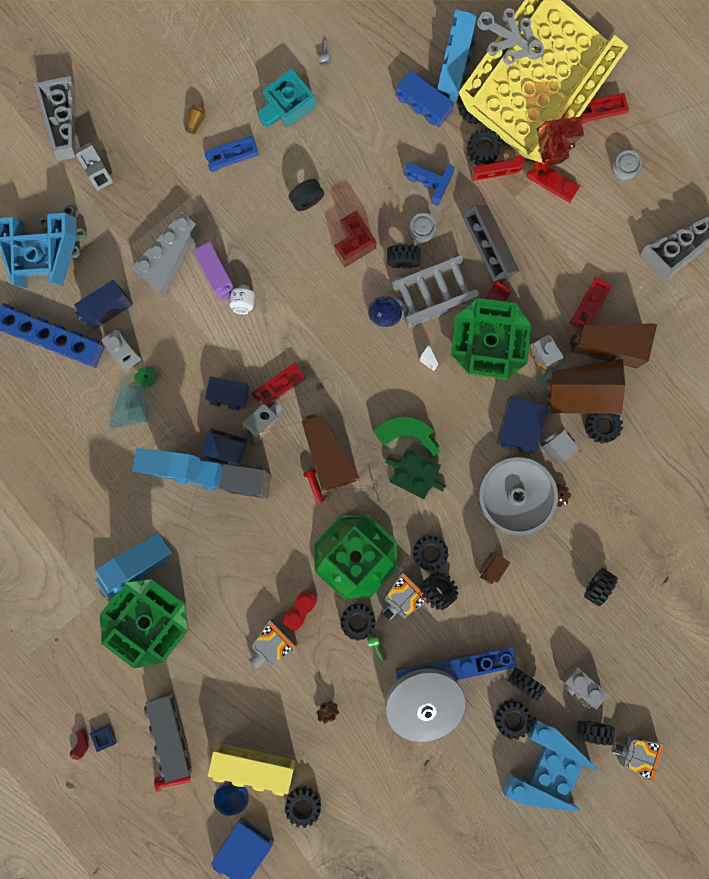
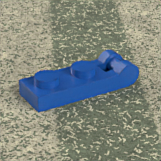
[204,136,259,172]

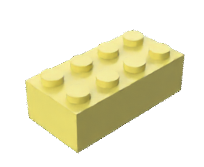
[208,743,296,796]

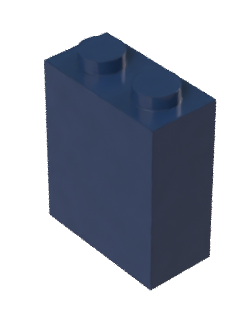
[74,280,133,329]
[496,396,548,455]

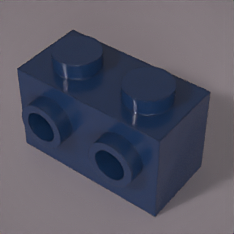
[205,376,250,411]
[202,428,248,465]

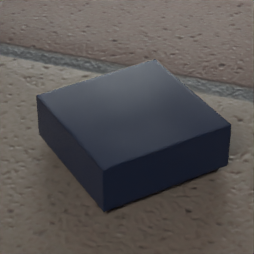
[90,725,117,752]

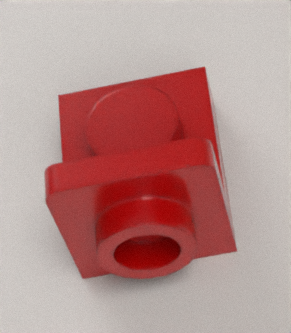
[484,281,512,302]

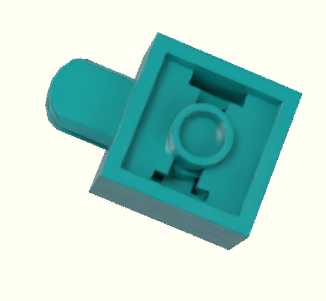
[258,68,316,128]

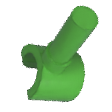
[367,635,385,662]

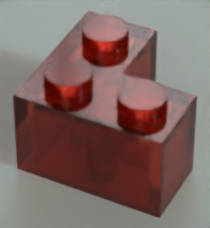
[537,117,584,166]
[334,210,377,268]

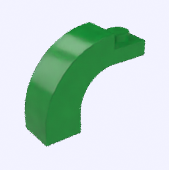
[373,417,440,457]

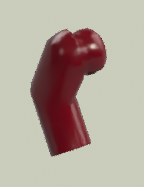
[70,729,89,760]

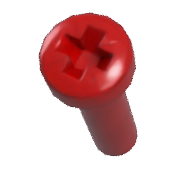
[303,469,324,504]
[154,775,191,792]

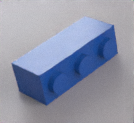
[396,70,454,128]

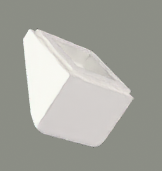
[420,345,438,371]

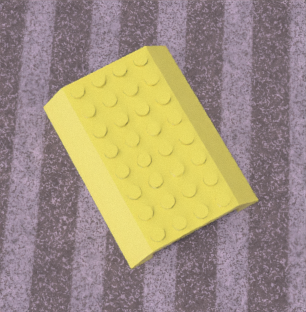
[459,0,629,164]

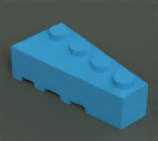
[437,10,477,102]

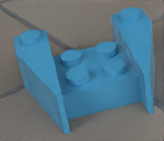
[0,213,77,288]
[132,448,223,491]
[95,533,171,601]
[502,717,597,812]

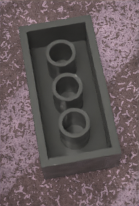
[219,462,272,499]

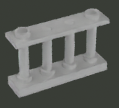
[391,255,480,328]

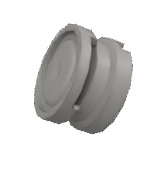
[612,150,642,181]
[409,213,436,243]

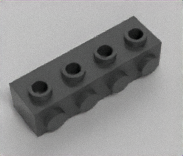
[462,205,520,282]
[144,693,192,783]

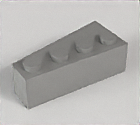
[34,76,76,162]
[132,212,199,298]
[640,216,709,282]

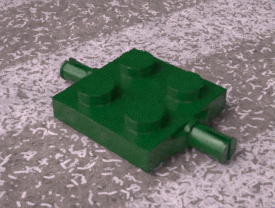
[385,448,446,499]

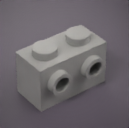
[542,431,579,464]
[560,665,609,710]

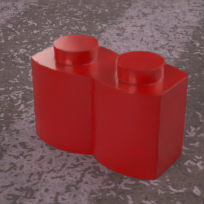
[283,589,318,631]

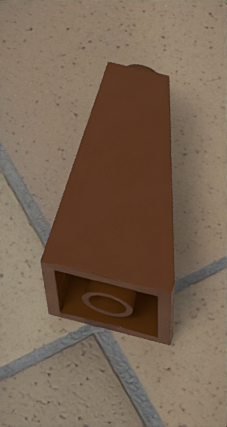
[570,323,657,369]
[547,359,625,414]
[302,414,359,491]

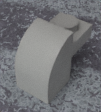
[74,142,114,191]

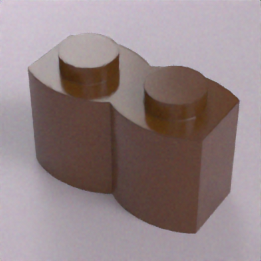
[479,552,511,584]

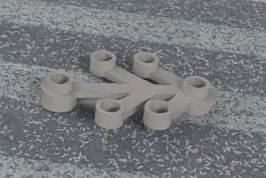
[477,8,544,65]

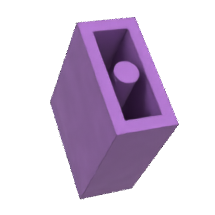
[193,242,234,300]

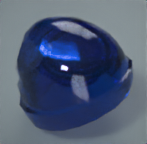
[368,296,402,327]
[213,781,249,816]

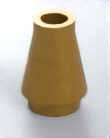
[185,104,206,135]

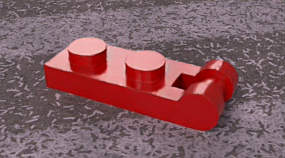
[577,93,629,124]
[471,155,525,182]
[526,161,581,203]
[569,277,612,328]
[252,362,306,407]

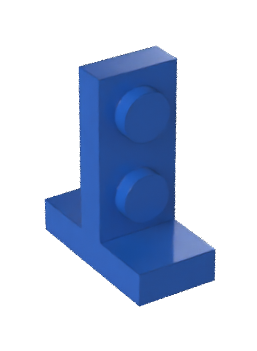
[404,162,455,206]

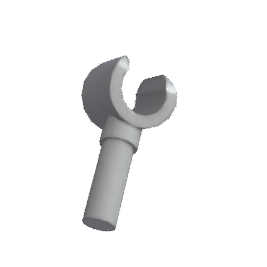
[318,40,330,66]

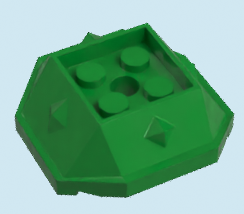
[450,298,531,380]
[314,515,397,599]
[100,579,189,669]

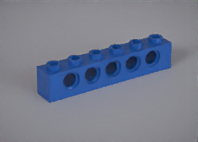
[0,303,105,368]

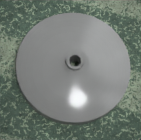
[479,457,558,535]
[385,668,465,742]

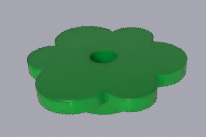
[134,367,157,387]

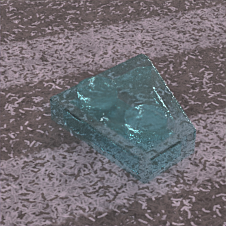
[109,384,148,428]

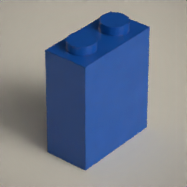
[211,816,274,879]

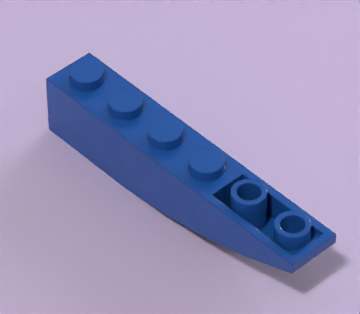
[395,647,517,680]

